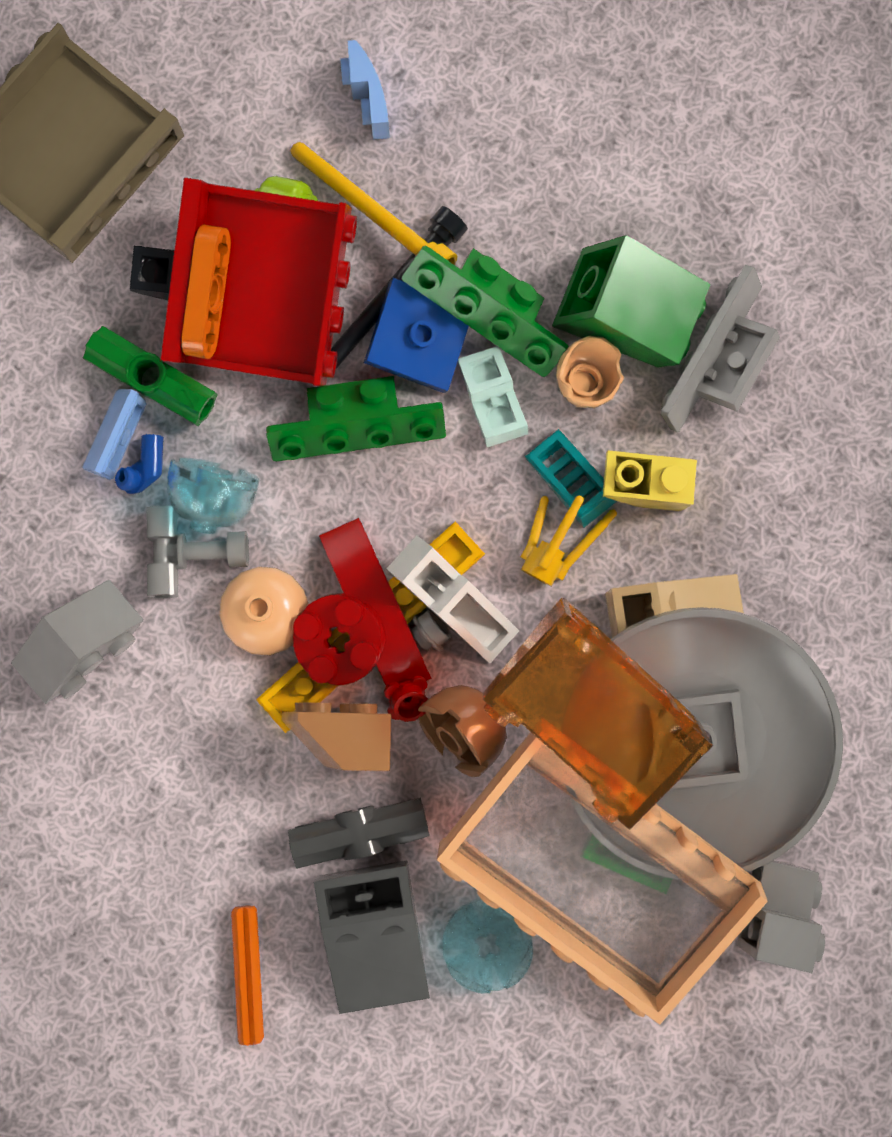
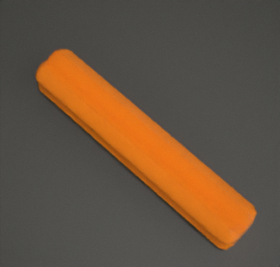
[231,905,264,1046]

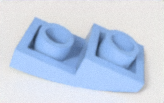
[340,40,390,139]

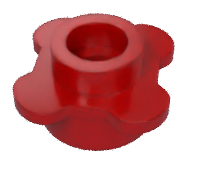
[384,676,429,722]

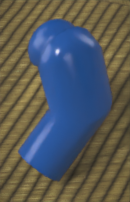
[115,434,164,494]

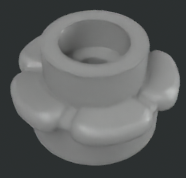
[411,609,452,651]

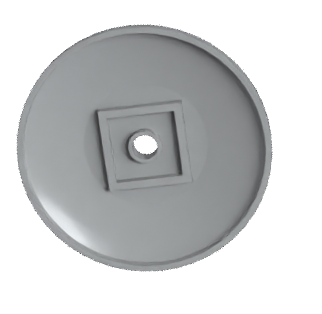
[560,607,843,879]

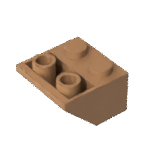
[282,702,391,771]

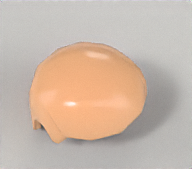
[556,336,624,409]

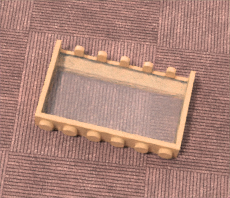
[437,718,768,1025]

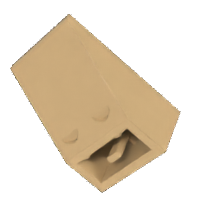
[605,574,744,638]

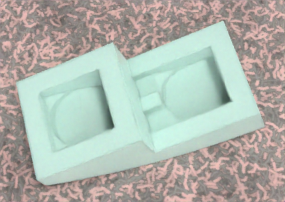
[458,346,528,448]

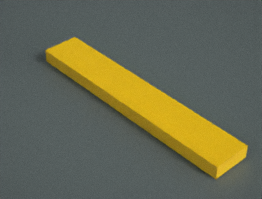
[256,521,485,733]

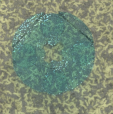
[442,898,533,994]

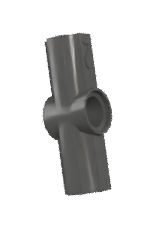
[288,797,430,869]

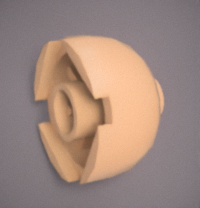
[219,567,309,656]

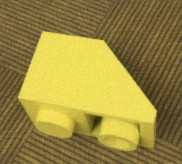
[603,450,697,511]

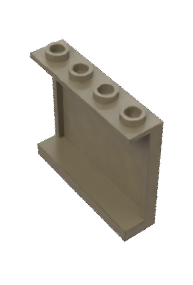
[0,23,184,263]

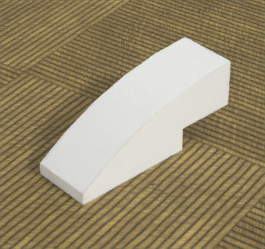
[386,535,519,663]

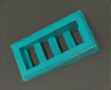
[525,429,617,528]

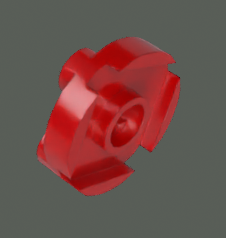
[293,593,385,686]

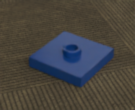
[363,278,469,393]

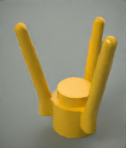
[520,495,617,587]

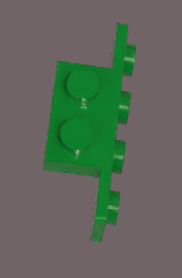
[402,246,569,377]
[266,376,446,462]

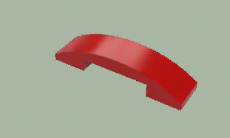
[319,518,432,686]

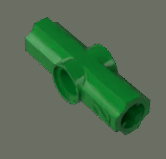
[83,326,218,427]

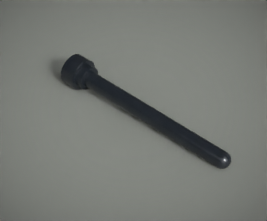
[331,206,468,369]

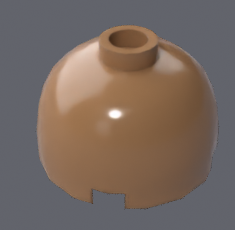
[418,685,507,777]

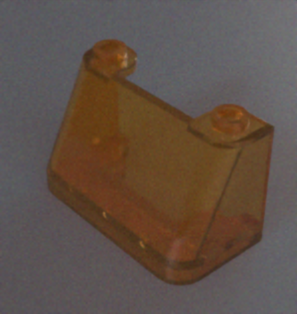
[483,597,713,830]

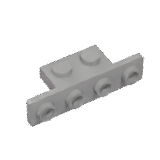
[661,265,780,432]

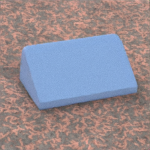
[82,389,146,480]

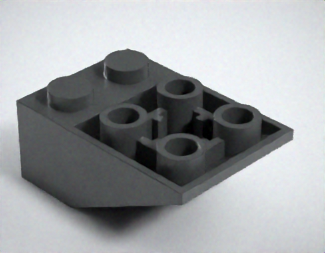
[314,860,430,1014]

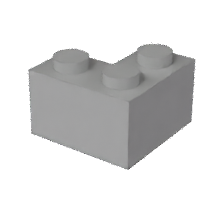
[11,580,144,704]
[737,860,825,973]

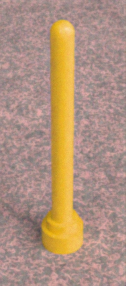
[291,142,458,265]

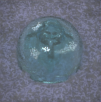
[167,457,260,534]

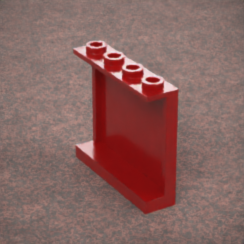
[161,177,357,386]

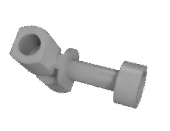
[146,505,249,598]

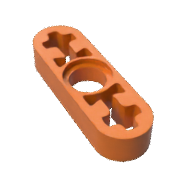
[182,225,231,359]

